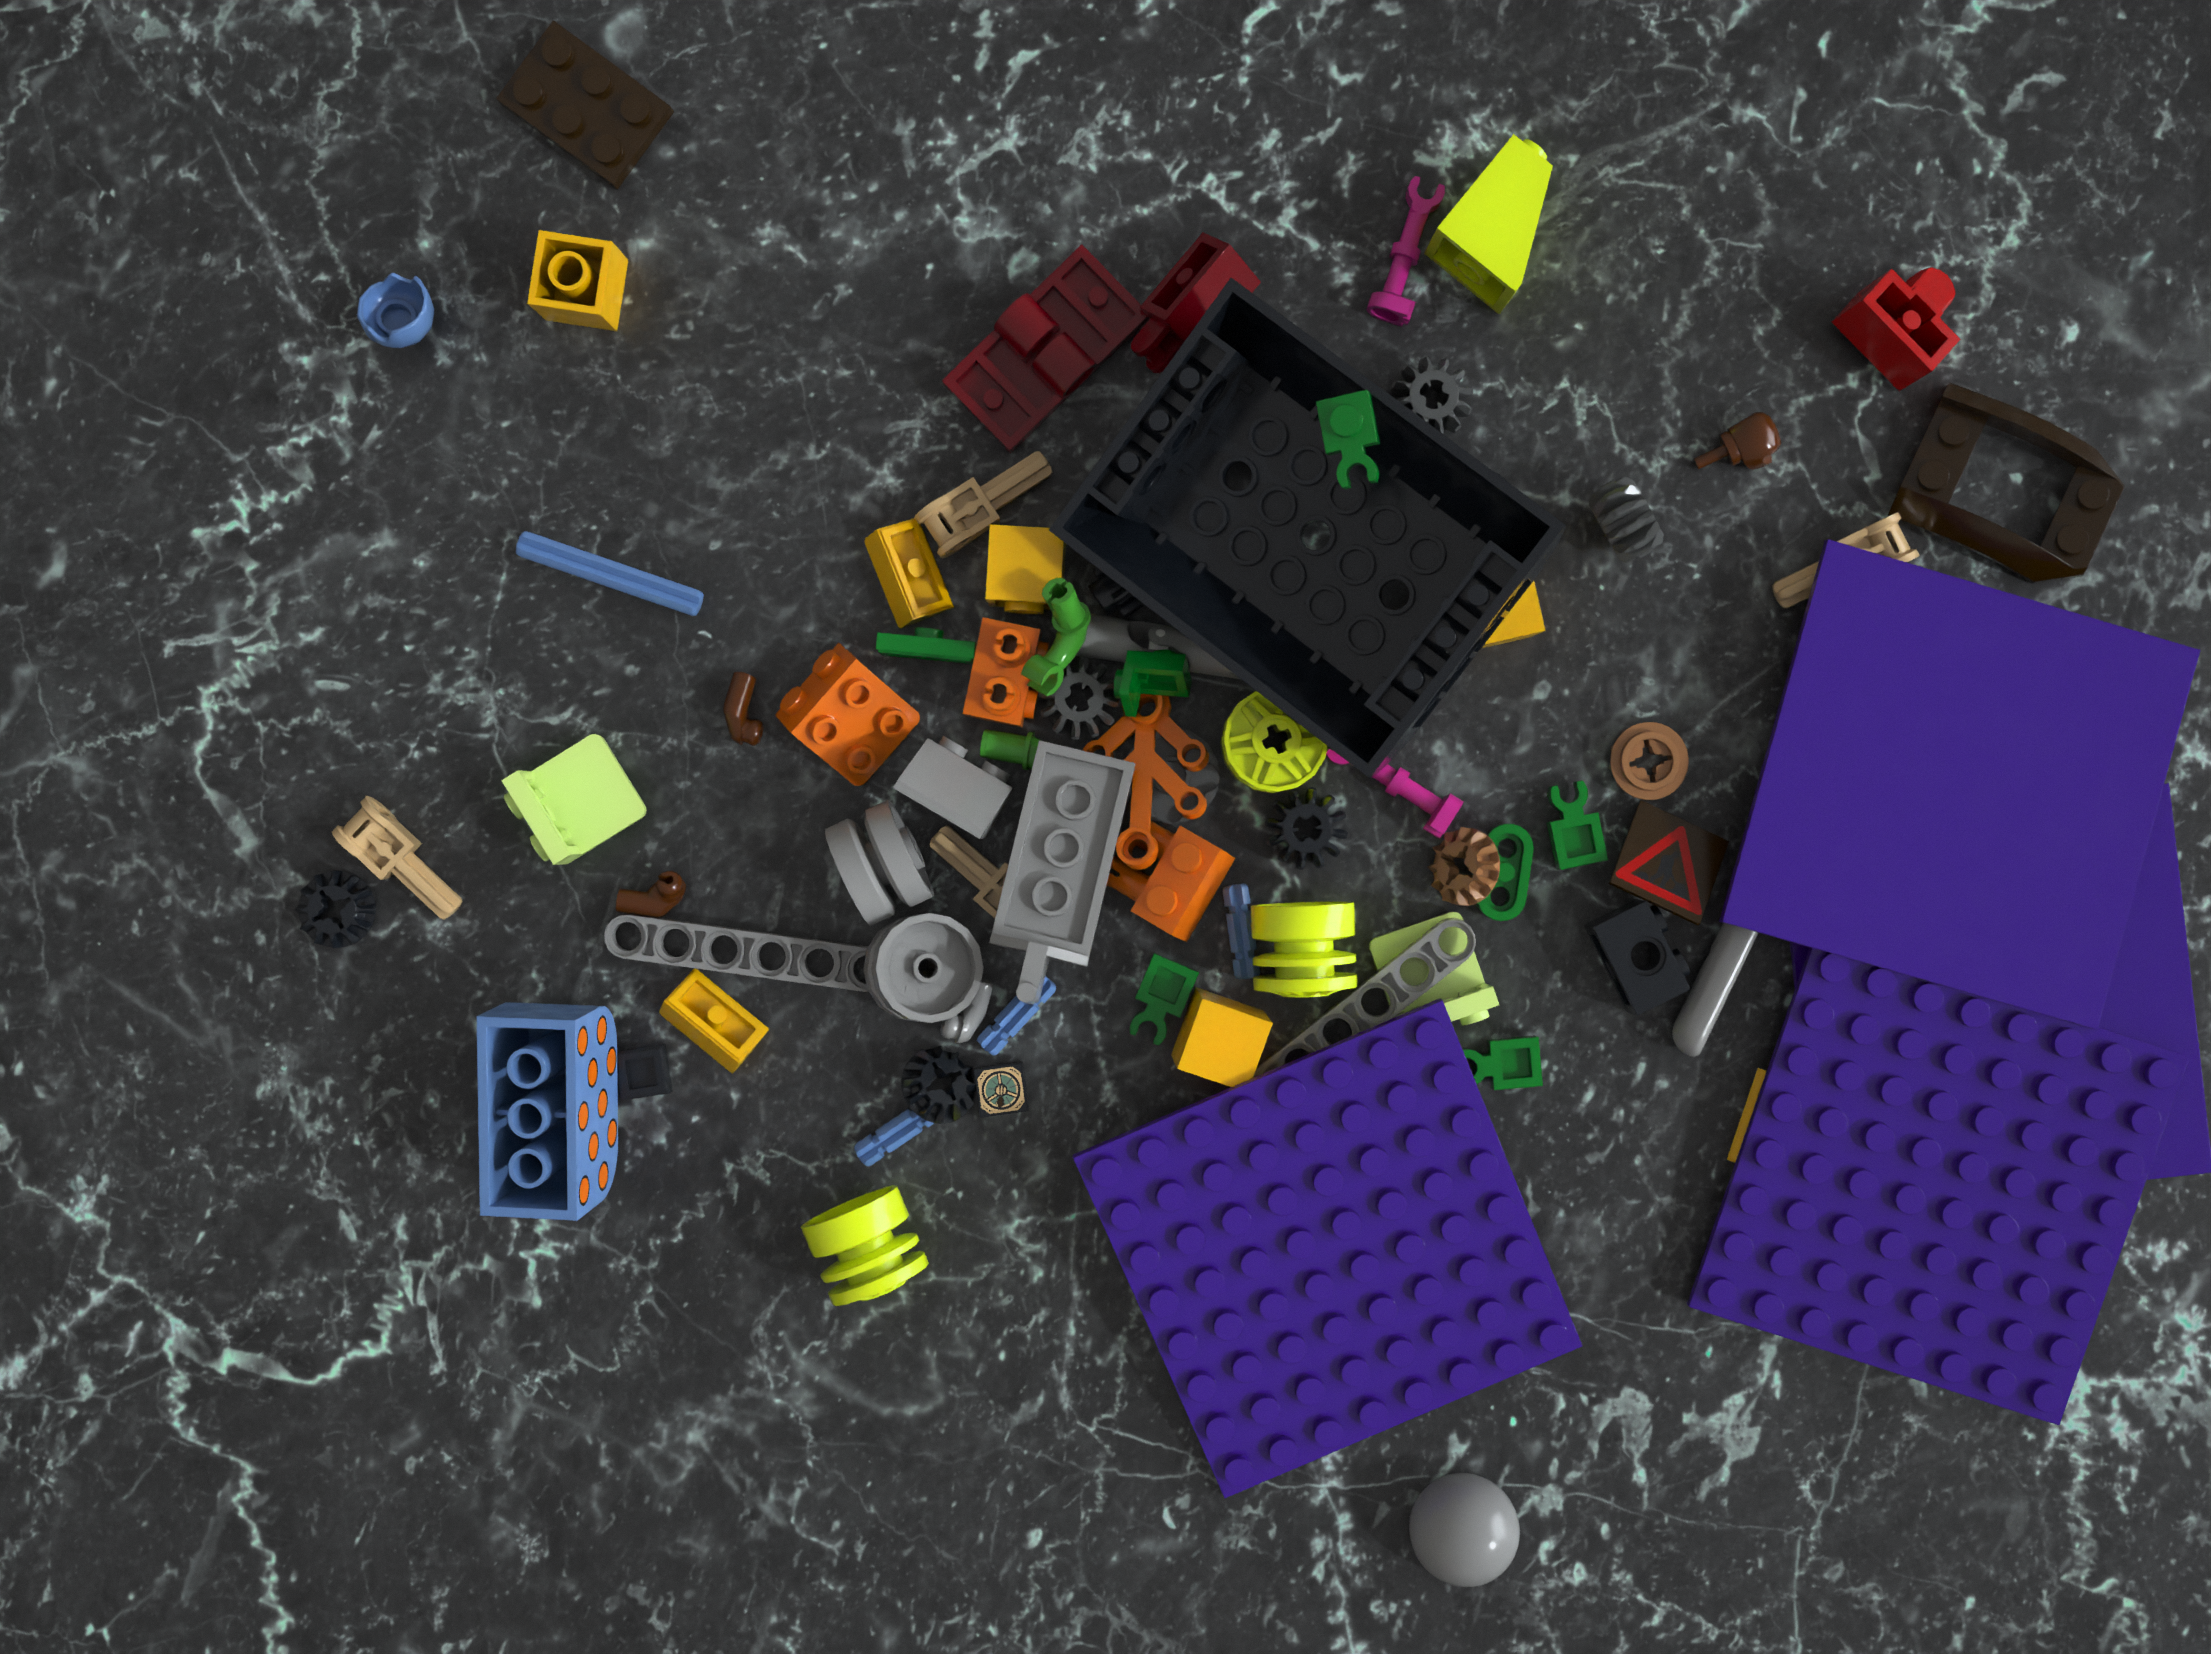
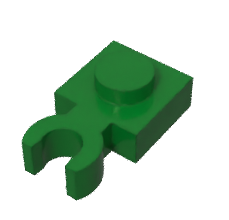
[1316,389,1380,489]
[1547,780,1608,870]
[1129,953,1199,1046]
[1462,1035,1543,1090]

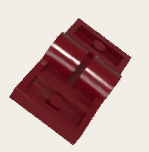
[942,244,1149,454]

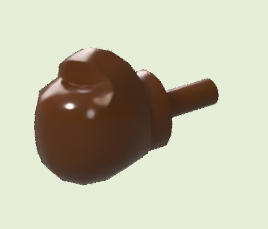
[1693,412,1781,470]

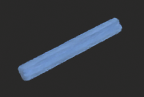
[516,531,704,616]

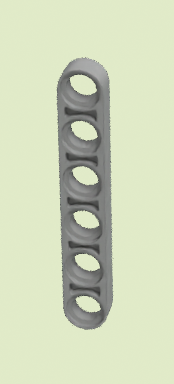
[604,914,869,992]
[1253,918,1476,1078]

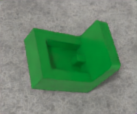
[1114,650,1192,717]

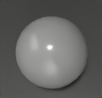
[1409,1473,1520,1587]

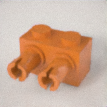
[962,617,1049,728]
[1107,821,1236,942]

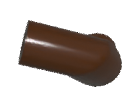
[723,672,764,746]
[616,871,686,918]

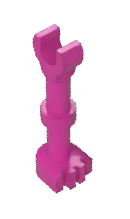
[1366,176,1445,327]
[1326,749,1464,839]

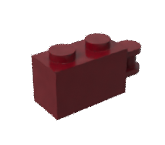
[1131,232,1261,373]

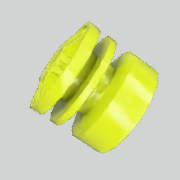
[1220,691,1328,793]
[1251,901,1357,998]
[801,1185,929,1306]

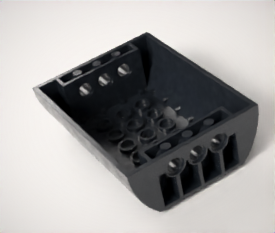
[1049,278,1565,778]

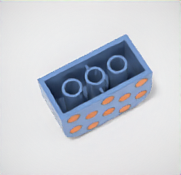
[476,1002,618,1221]

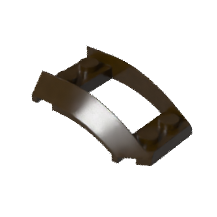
[1887,383,2125,584]

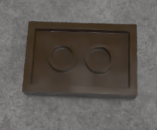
[496,20,674,190]

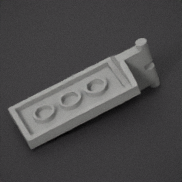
[989,740,1136,1005]

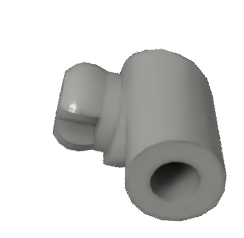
[940,979,994,1043]

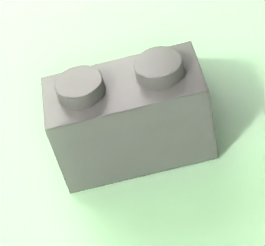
[893,736,1015,839]

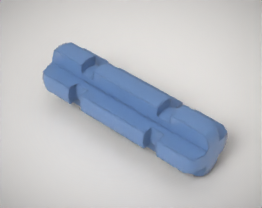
[1223,883,1260,980]
[977,976,1056,1056]
[854,1108,934,1166]

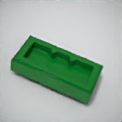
[876,627,977,664]

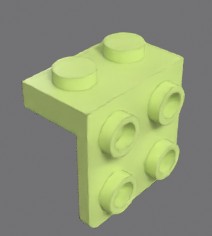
[501,734,646,865]
[1369,911,1499,1026]

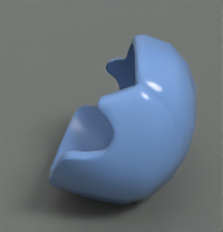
[357,273,435,348]

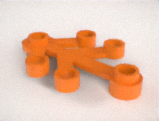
[1082,694,1209,870]

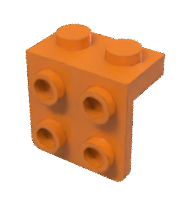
[775,643,920,786]

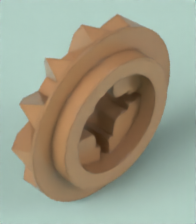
[1609,722,1689,800]
[1427,827,1500,906]

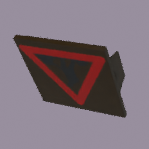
[1608,800,1729,926]

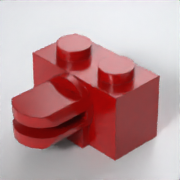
[1832,267,1961,391]

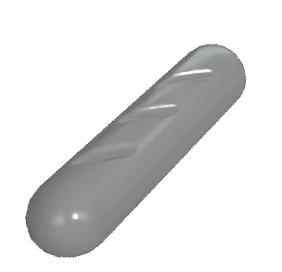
[1672,923,1758,1057]

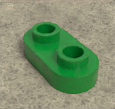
[1476,824,1534,921]

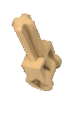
[914,451,1053,559]
[1772,512,1920,608]
[332,796,463,920]
[929,825,1008,918]

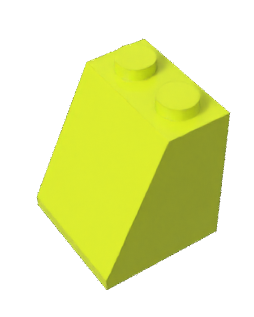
[1424,134,1553,314]

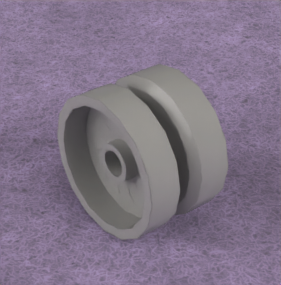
[825,800,935,926]
[863,913,984,1023]

